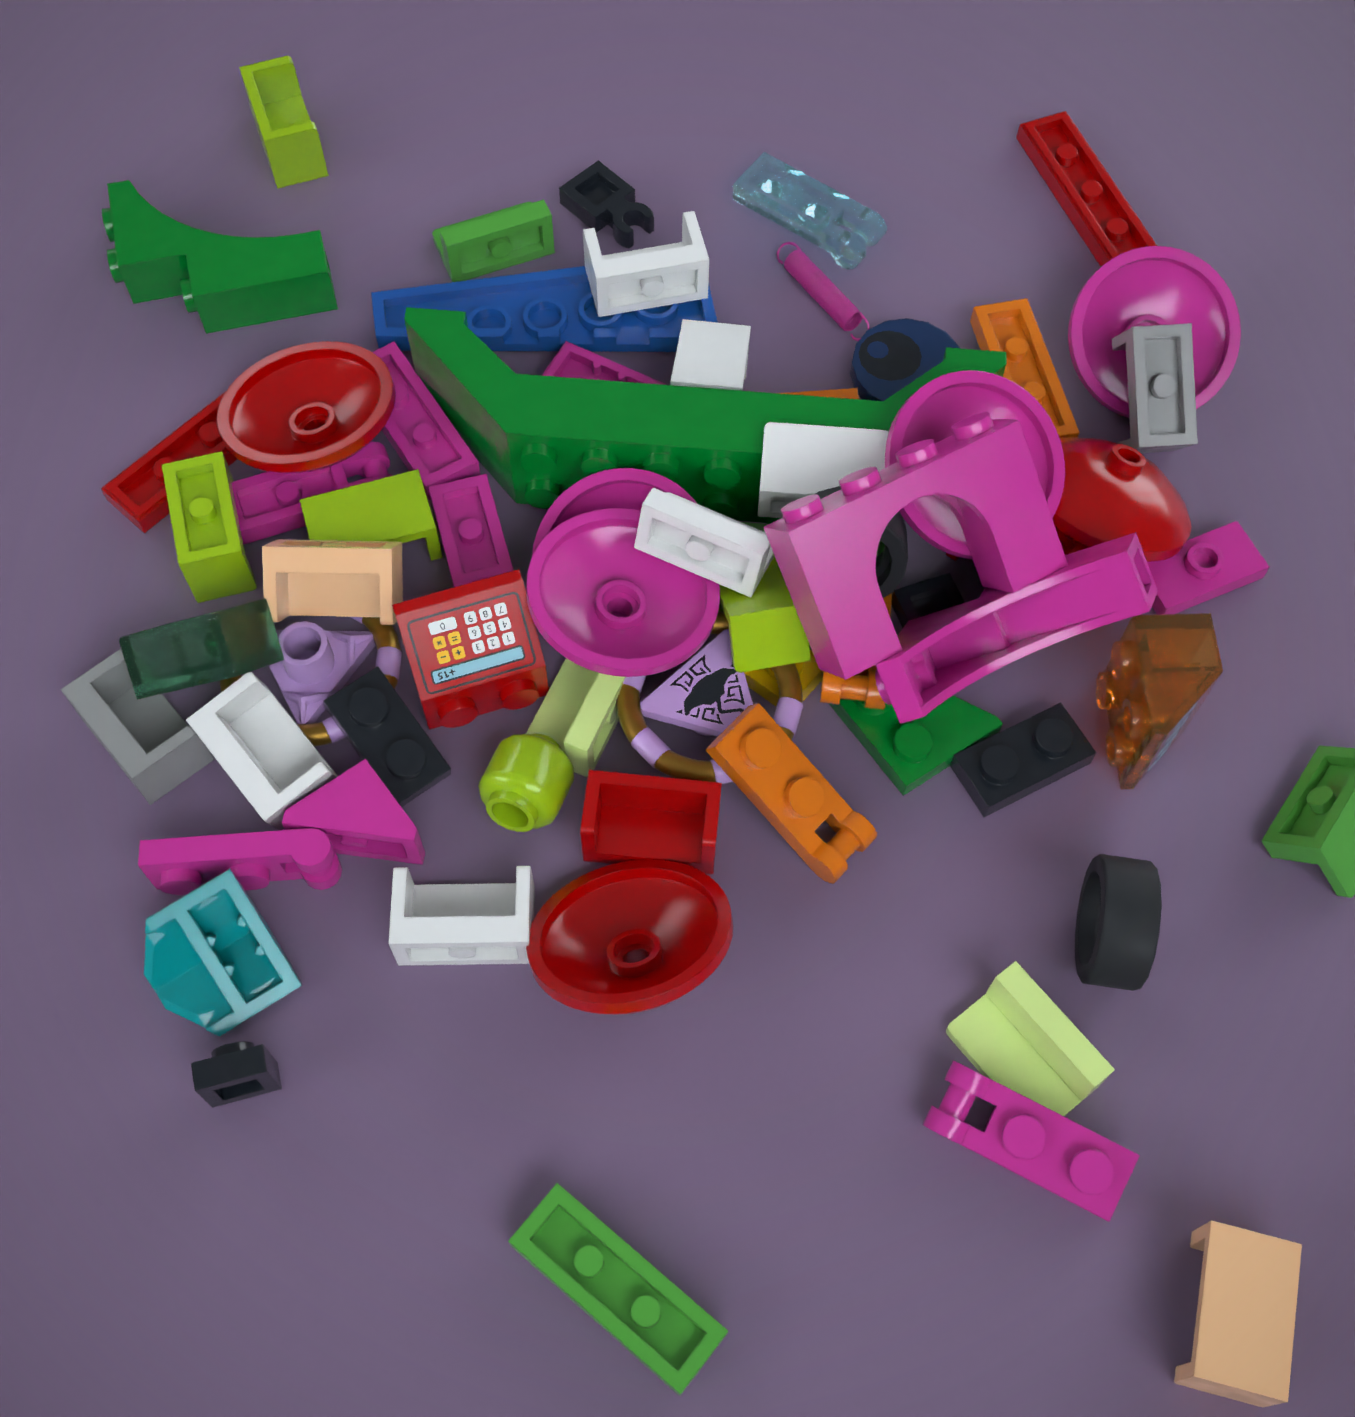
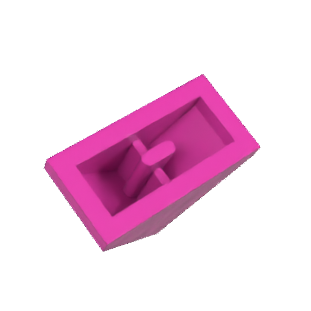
[282,759,425,865]

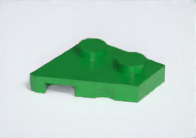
[829,696,1003,796]

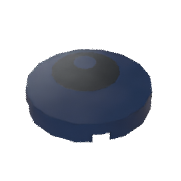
[850,318,960,401]

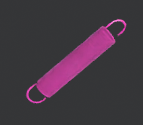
[776,242,870,341]

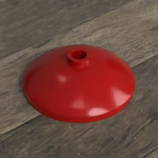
[217,341,396,474]
[1052,437,1191,562]
[526,859,734,1015]

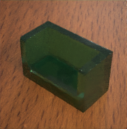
[119,598,285,700]

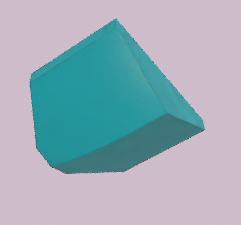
[144,869,302,1036]

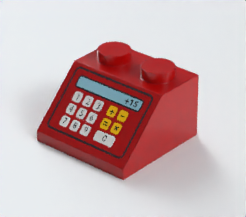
[392,569,549,730]

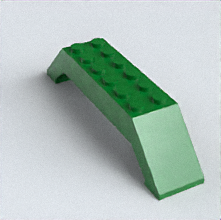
[404,307,1007,524]

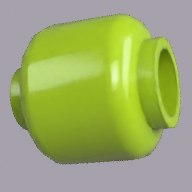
[478,733,574,832]

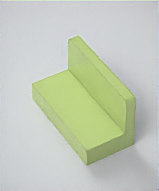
[526,658,626,778]
[946,961,1115,1116]

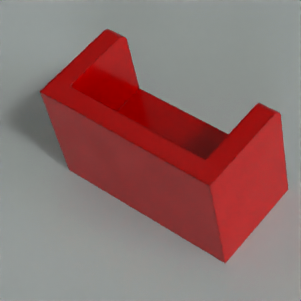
[580,770,722,874]

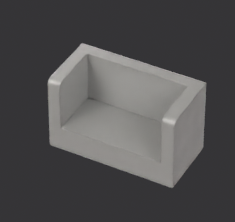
[1112,323,1198,453]
[60,647,215,805]

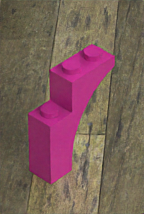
[875,532,1158,724]

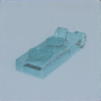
[733,152,887,270]

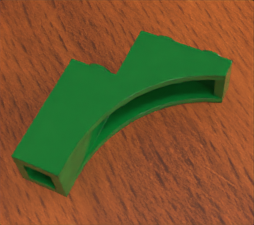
[102,180,338,334]

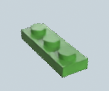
[508,1183,728,1396]

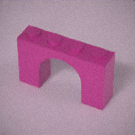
[763,412,1068,680]

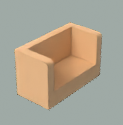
[262,539,403,625]
[1174,1220,1302,1408]

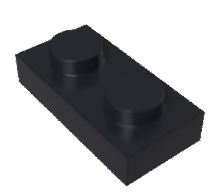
[324,666,451,807]
[950,702,1096,817]

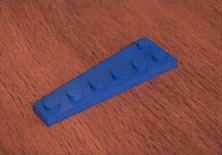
[371,266,718,352]

